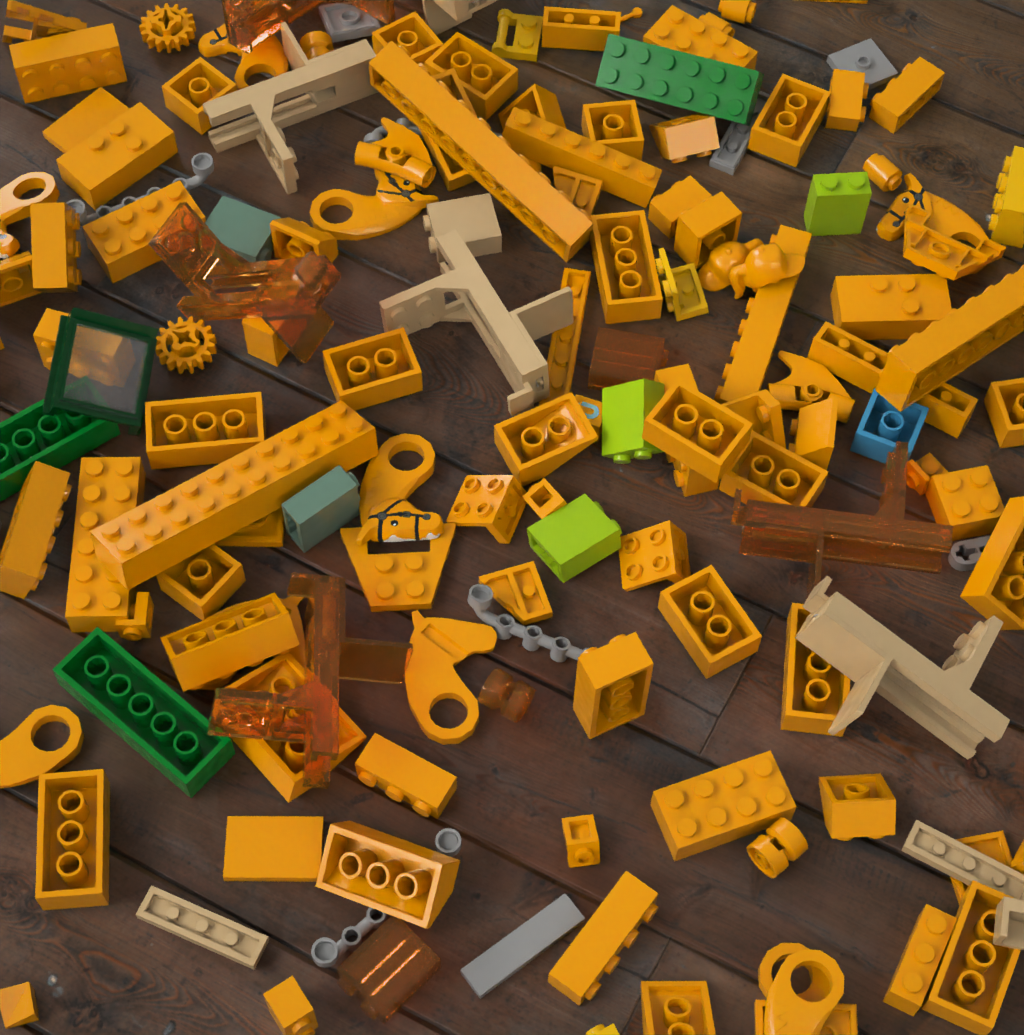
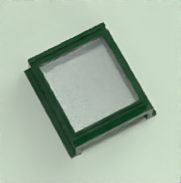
[42,307,159,437]

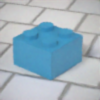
[850,388,929,471]

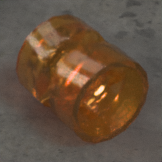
[478,667,536,723]

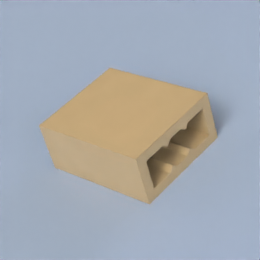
[423,193,502,263]

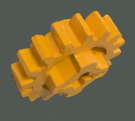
[139,3,196,53]
[155,316,217,374]

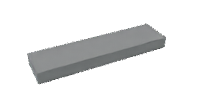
[709,91,770,175]
[460,893,585,999]

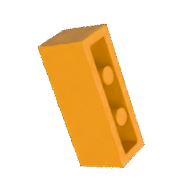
[542,6,621,52]
[869,57,945,134]
[355,733,457,819]
[883,904,957,1017]

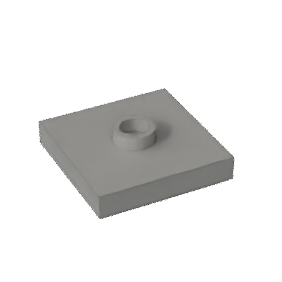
[318,0,381,43]
[826,38,898,91]

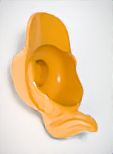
[697,238,764,292]
[729,243,805,299]

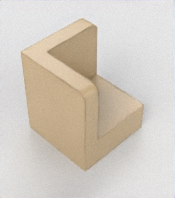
[993,896,1024,950]

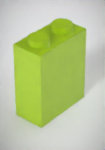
[804,172,872,236]
[602,378,664,464]
[527,494,622,583]

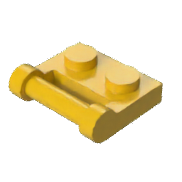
[491,9,543,62]

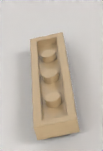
[901,820,1024,900]
[136,885,269,970]

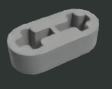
[948,536,990,571]

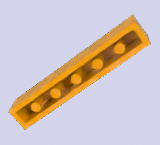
[502,107,662,208]
[807,321,979,439]

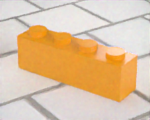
[548,871,659,1006]

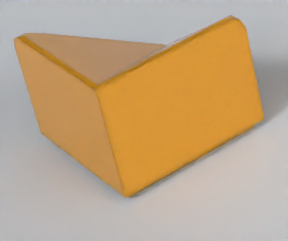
[0,982,39,1029]

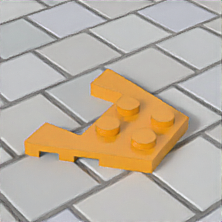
[2,0,87,43]
[903,203,1006,281]
[340,523,456,612]

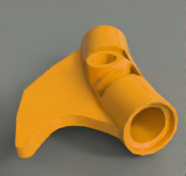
[355,117,436,188]
[767,350,855,424]

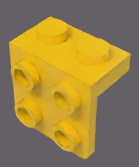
[655,247,709,322]

